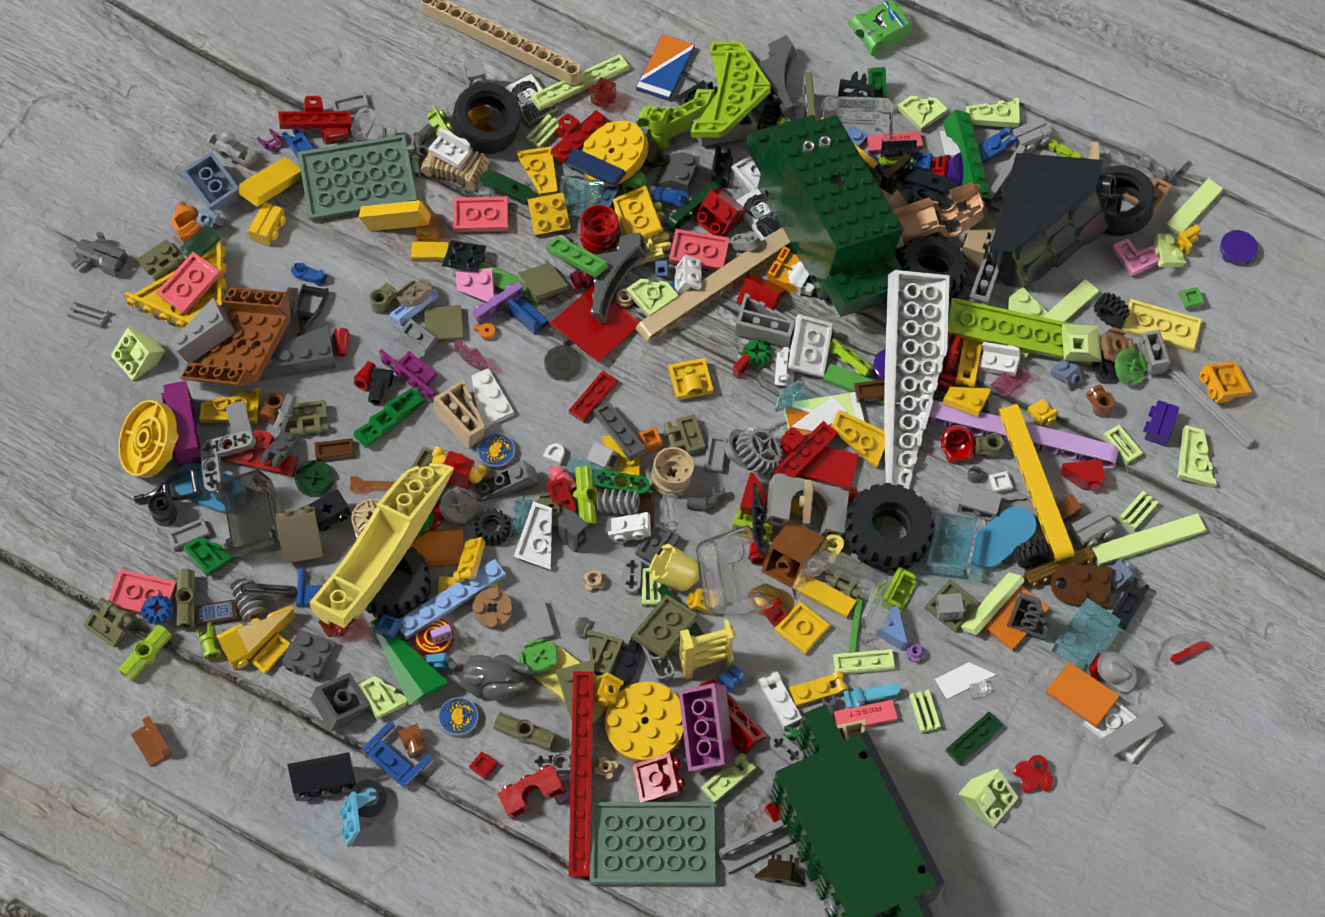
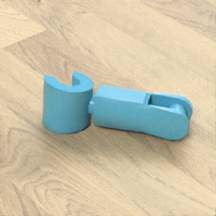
[843,683,900,709]

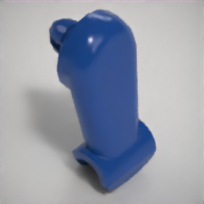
[653,187,689,206]
[291,263,328,287]

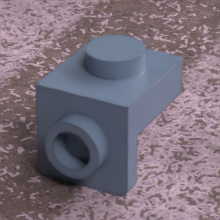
[195,208,225,232]
[1050,360,1083,391]
[1111,559,1137,590]

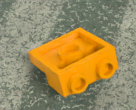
[1199,361,1252,404]

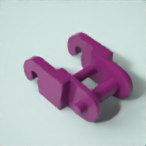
[257,129,283,153]

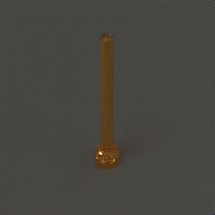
[350,476,395,492]

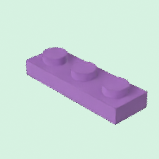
[472,281,525,324]

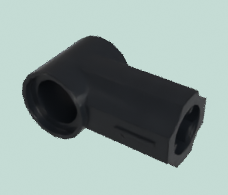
[368,368,393,406]

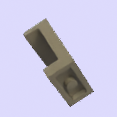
[276,506,323,564]

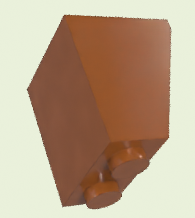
[761,519,825,590]

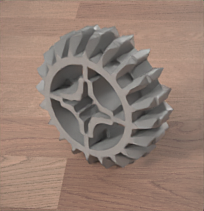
[736,425,784,476]

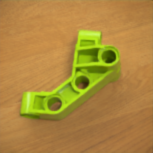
[637,89,716,149]

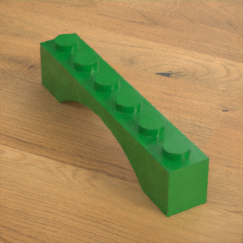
[943,109,991,205]

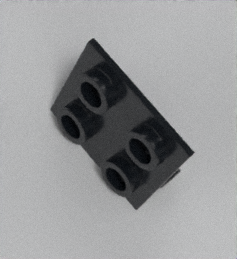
[442,240,487,272]

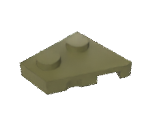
[587,630,625,675]

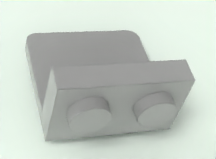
[1139,141,1188,183]

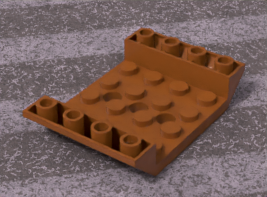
[180,287,290,386]

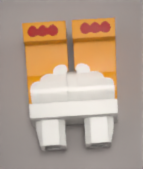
[767,247,814,296]

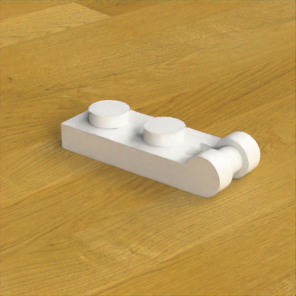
[758,671,802,729]

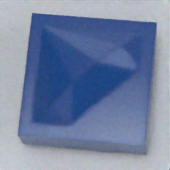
[912,153,934,172]
[374,614,403,639]

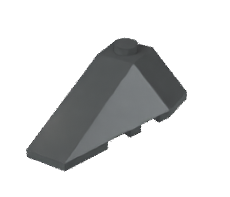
[1007,592,1049,639]

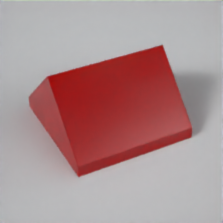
[736,274,786,311]

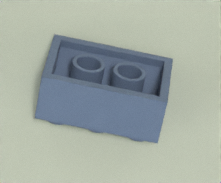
[182,151,245,210]

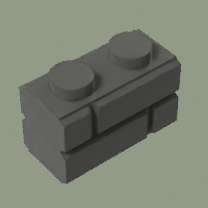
[557,510,588,552]

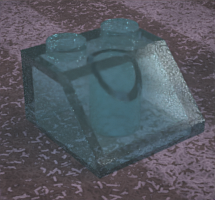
[560,175,603,217]

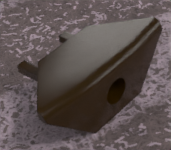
[643,145,669,174]
[754,852,804,885]

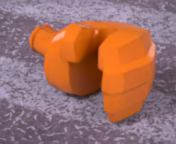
[172,202,209,248]

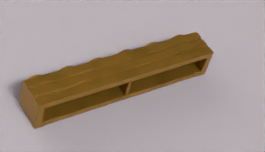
[1023,547,1095,588]

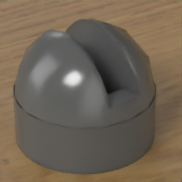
[967,466,983,483]

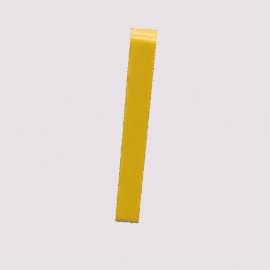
[998,404,1075,562]

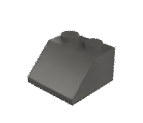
[653,152,700,194]
[310,673,370,731]

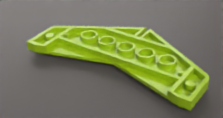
[691,42,771,138]

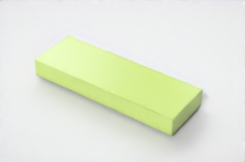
[833,649,895,675]

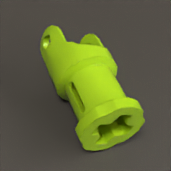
[197,622,221,660]

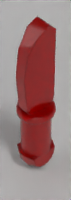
[1170,641,1211,663]

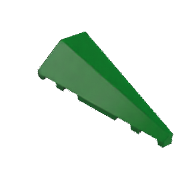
[370,619,450,705]

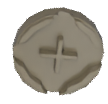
[397,279,433,308]

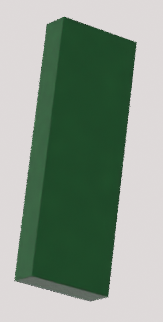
[945,711,1003,766]

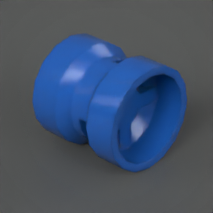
[717,664,745,692]

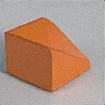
[638,426,663,454]

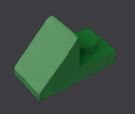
[866,67,887,104]

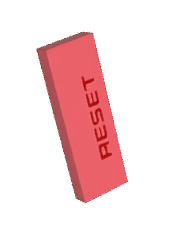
[867,131,923,154]
[833,700,897,727]

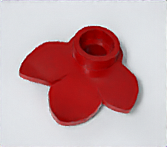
[1013,755,1053,793]

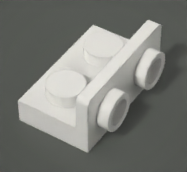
[675,255,701,296]
[978,342,1021,377]
[608,512,651,543]

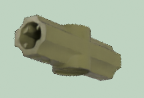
[175,568,197,630]
[493,712,557,751]

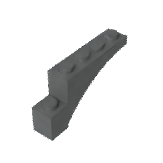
[757,35,797,120]
[591,232,647,324]

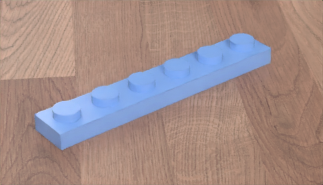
[399,559,506,640]

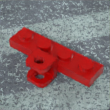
[278,96,352,129]
[550,110,610,164]
[772,420,837,478]
[221,430,298,477]

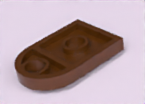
[1050,564,1112,607]

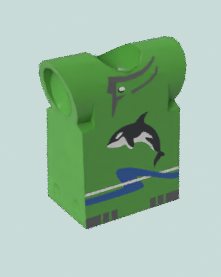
[848,0,912,56]

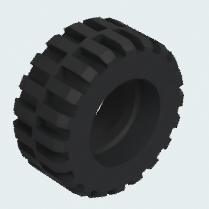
[898,236,969,302]
[365,547,432,619]

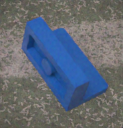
[508,298,548,335]

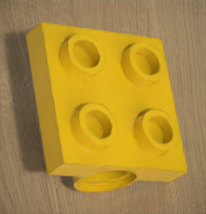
[527,193,570,236]
[668,358,714,401]

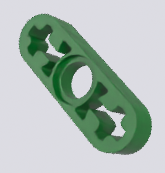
[594,469,650,495]

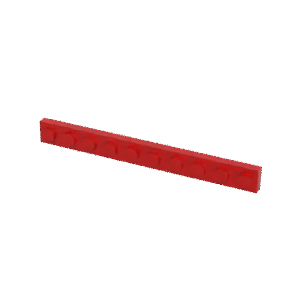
[568,671,593,877]

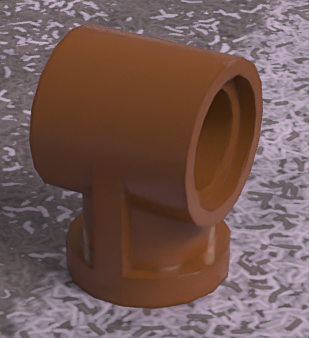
[1086,385,1114,417]
[259,392,284,425]
[398,723,428,759]

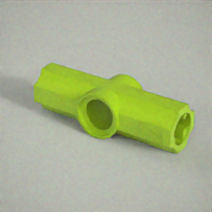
[573,466,598,526]
[118,625,172,681]

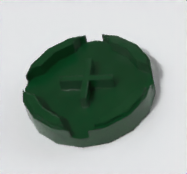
[295,460,333,497]

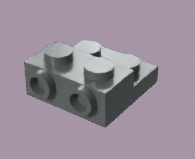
[282,629,337,680]

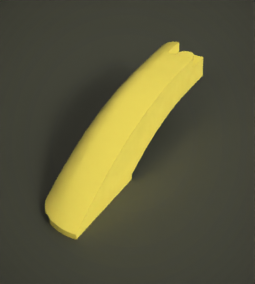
[310,463,454,629]

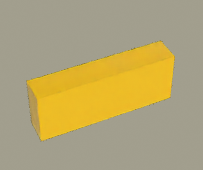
[238,157,302,207]
[359,200,431,231]

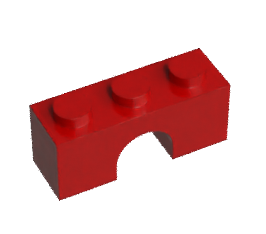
[497,765,567,819]

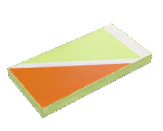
[783,392,865,437]

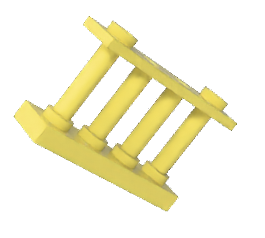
[679,619,736,680]

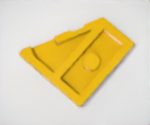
[943,387,991,417]

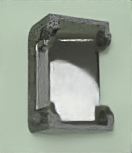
[214,469,281,557]

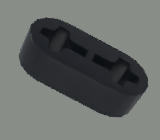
[1092,349,1114,384]

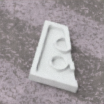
[472,368,514,429]
[514,501,552,570]

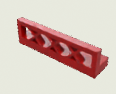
[698,679,767,754]

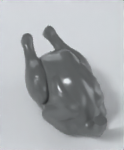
[449,655,534,700]

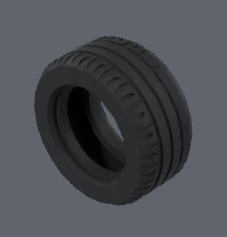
[452,83,522,154]
[1103,165,1155,236]

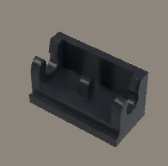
[710,146,733,188]

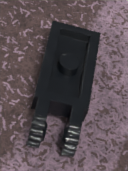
[1108,578,1150,630]

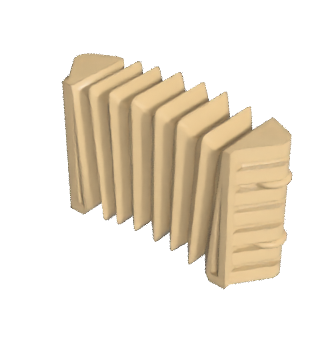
[420,148,490,191]

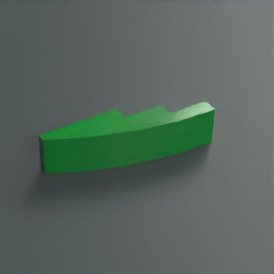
[353,388,425,448]

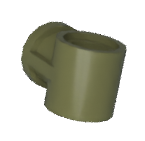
[369,283,398,314]
[974,433,1004,459]

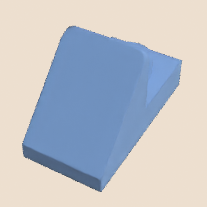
[878,606,907,651]

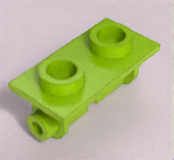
[427,105,454,136]

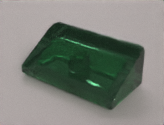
[180,224,221,257]

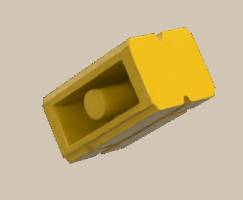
[248,202,286,246]

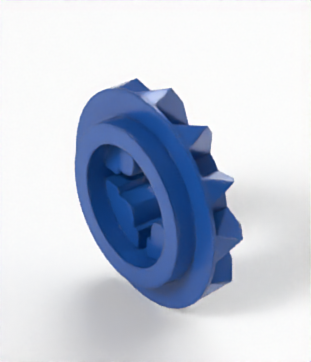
[141,594,174,625]

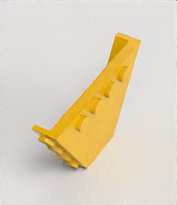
[123,240,227,329]

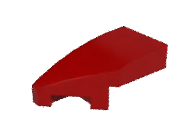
[546,477,576,511]

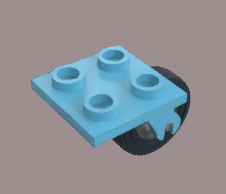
[340,780,387,846]

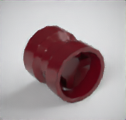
[570,270,594,291]

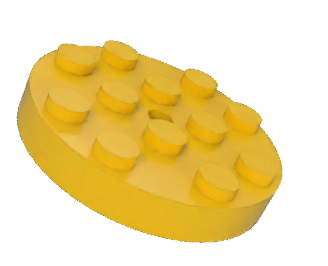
[581,121,649,186]
[118,400,178,478]
[605,682,684,763]

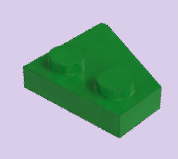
[183,536,238,577]

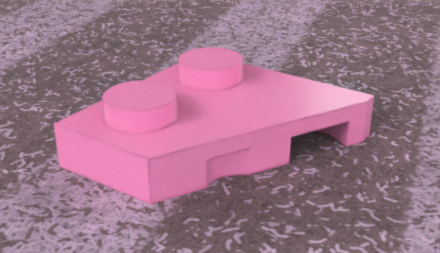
[456,268,495,302]

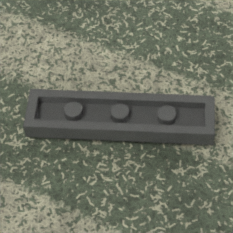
[593,402,647,462]

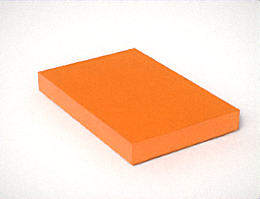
[983,586,1049,651]
[1046,662,1119,728]

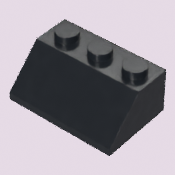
[287,752,356,802]

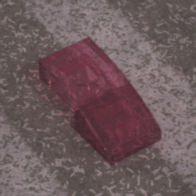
[454,338,487,371]
[991,365,1031,398]

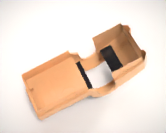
[893,182,988,244]

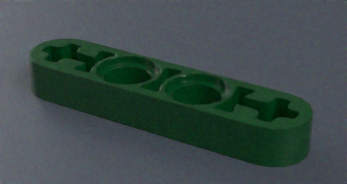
[667,181,723,231]

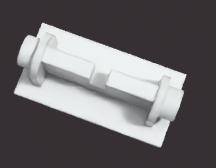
[775,347,794,387]

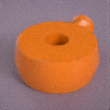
[473,323,496,340]

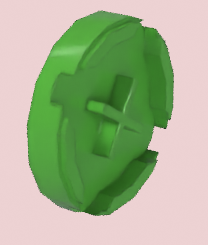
[1115,348,1147,386]
[519,638,559,676]

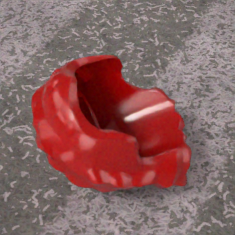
[940,425,976,463]

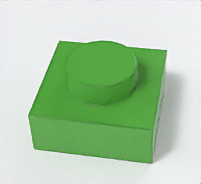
[1179,287,1204,310]

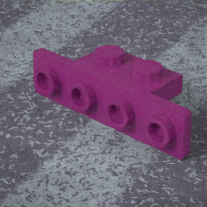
[378,349,437,401]

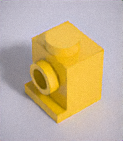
[593,672,624,707]

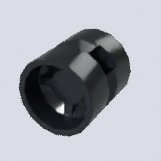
[148,492,178,526]

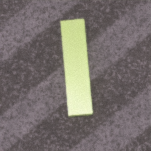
[1165,178,1223,235]
[960,572,1025,635]

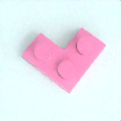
[1112,238,1160,277]

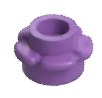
[905,643,925,662]

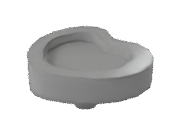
[572,617,591,638]

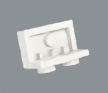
[428,128,471,169]

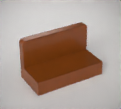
[131,716,172,767]

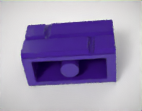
[1143,400,1179,447]

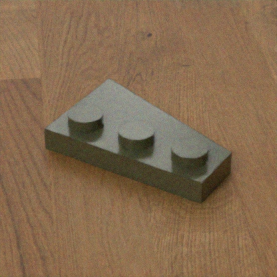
[556,659,594,722]

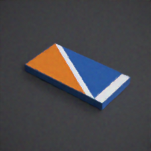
[636,34,695,101]

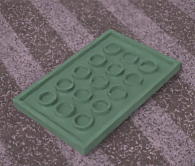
[298,134,417,221]
[590,802,716,885]

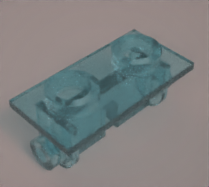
[510,495,533,537]

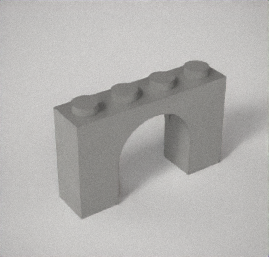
[765,474,849,538]

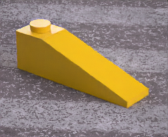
[217,605,296,670]

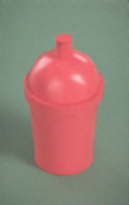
[548,465,577,495]

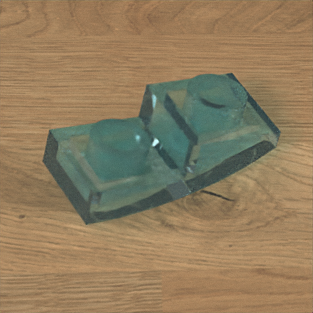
[774,379,806,412]
[566,454,607,486]

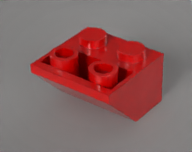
[693,189,747,237]

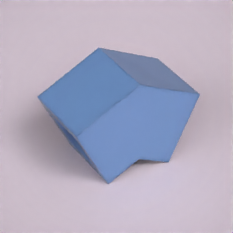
[655,261,667,277]

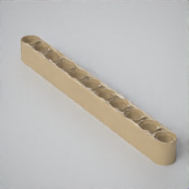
[420,0,581,85]
[636,228,791,343]

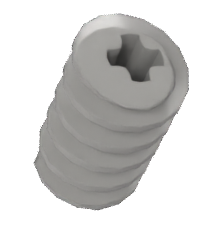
[597,489,640,515]
[230,578,266,623]

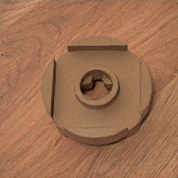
[1100,328,1135,363]
[472,588,512,628]

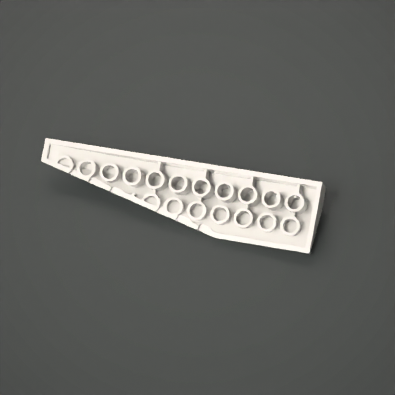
[884,270,950,489]

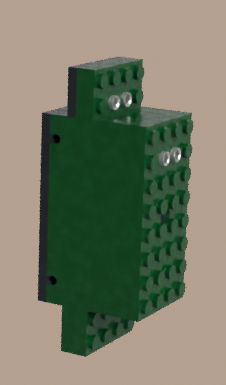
[745,115,904,317]
[769,704,945,917]

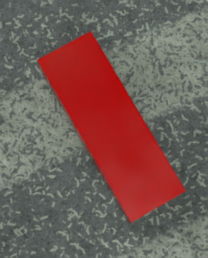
[569,370,618,423]

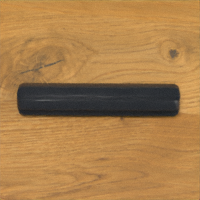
[240,583,297,598]

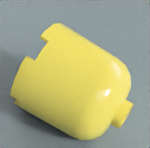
[649,544,699,592]

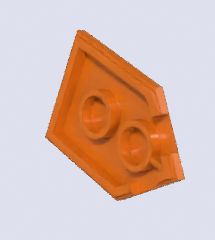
[409,528,464,567]

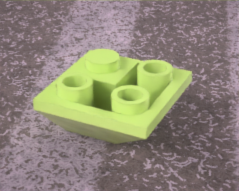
[1062,324,1102,362]
[111,327,165,380]
[959,769,1018,827]

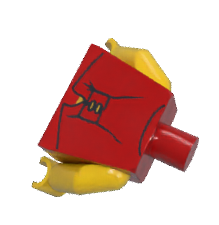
[431,445,490,490]

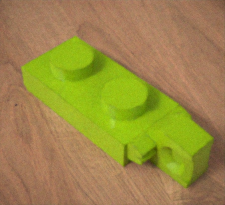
[829,338,874,376]

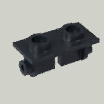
[881,140,919,159]

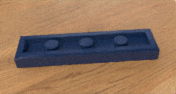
[564,148,626,187]

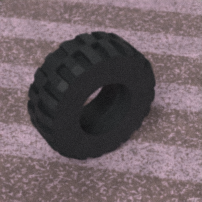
[845,483,935,572]

